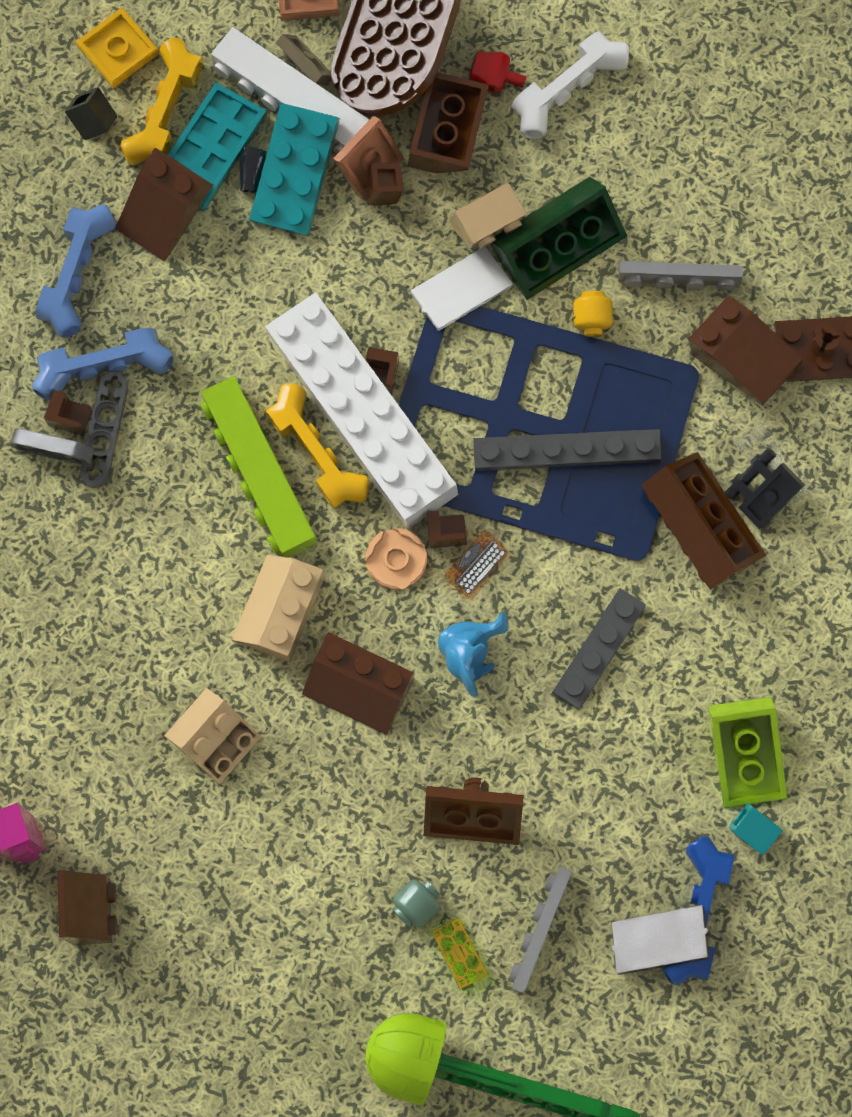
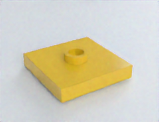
[75,7,160,89]

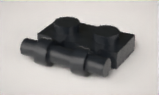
[725,448,805,529]

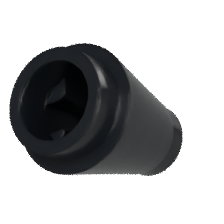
[239,147,267,194]

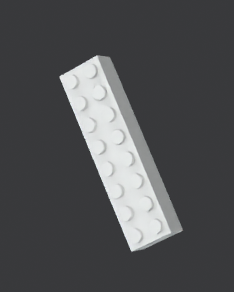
[265,292,459,530]

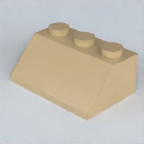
[232,555,325,663]

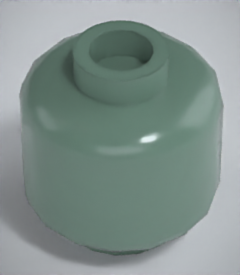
[392,880,440,928]

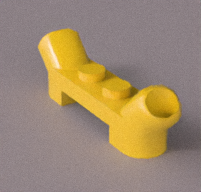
[120,37,204,166]
[265,383,370,509]

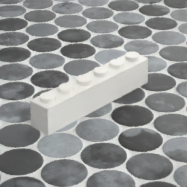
[211,27,369,154]

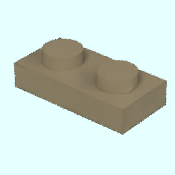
[276,34,332,85]

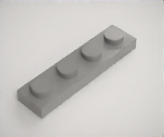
[618,261,743,291]
[508,867,572,995]

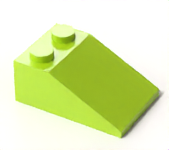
[708,697,787,808]

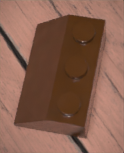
[407,72,489,174]
[302,632,415,735]

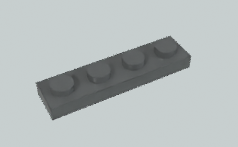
[552,588,646,710]

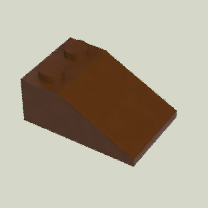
[115,148,214,261]
[688,295,803,406]
[57,870,118,945]

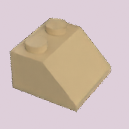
[449,182,526,249]

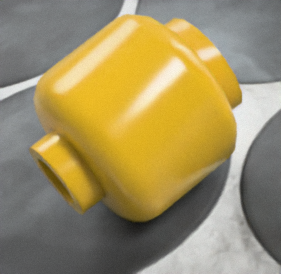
[573,291,613,337]

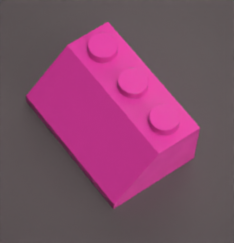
[0,803,46,865]

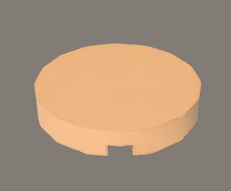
[366,528,427,590]

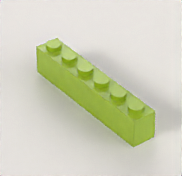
[200,376,317,557]

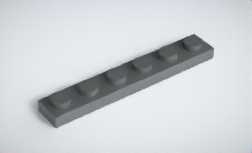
[473,429,662,471]

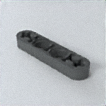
[80,371,128,488]

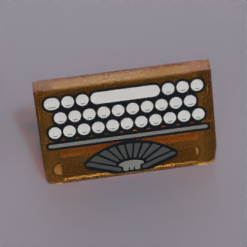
[445,529,509,599]

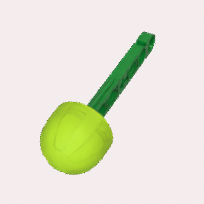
[366,1013,640,1117]

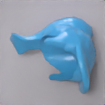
[438,611,509,698]

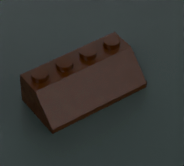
[641,452,766,589]

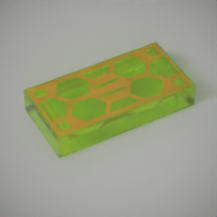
[431,917,489,990]

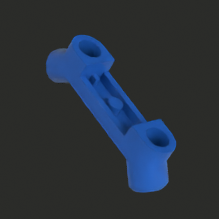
[661,836,734,986]

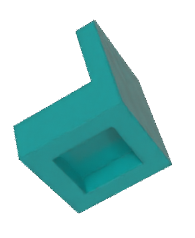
[728,803,783,855]

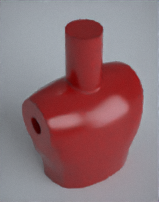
[468,50,526,93]

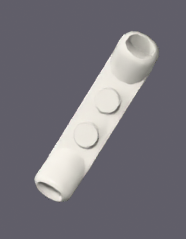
[511,31,629,139]

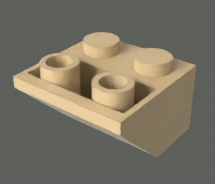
[164,688,261,784]

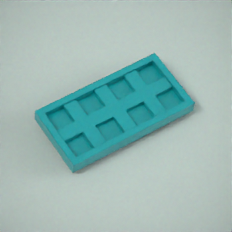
[168,82,267,212]
[249,103,340,236]

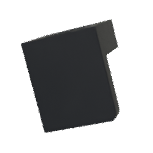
[65,87,117,140]

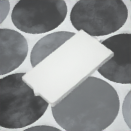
[410,247,513,331]

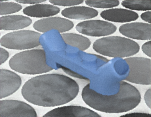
[36,204,116,338]
[32,328,173,402]

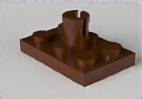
[774,316,852,382]
[423,777,524,845]

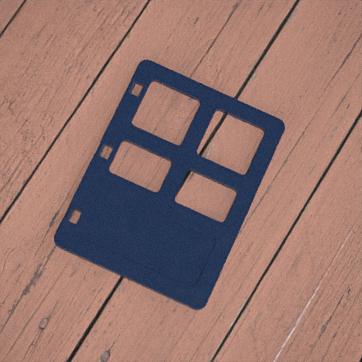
[399,306,699,561]

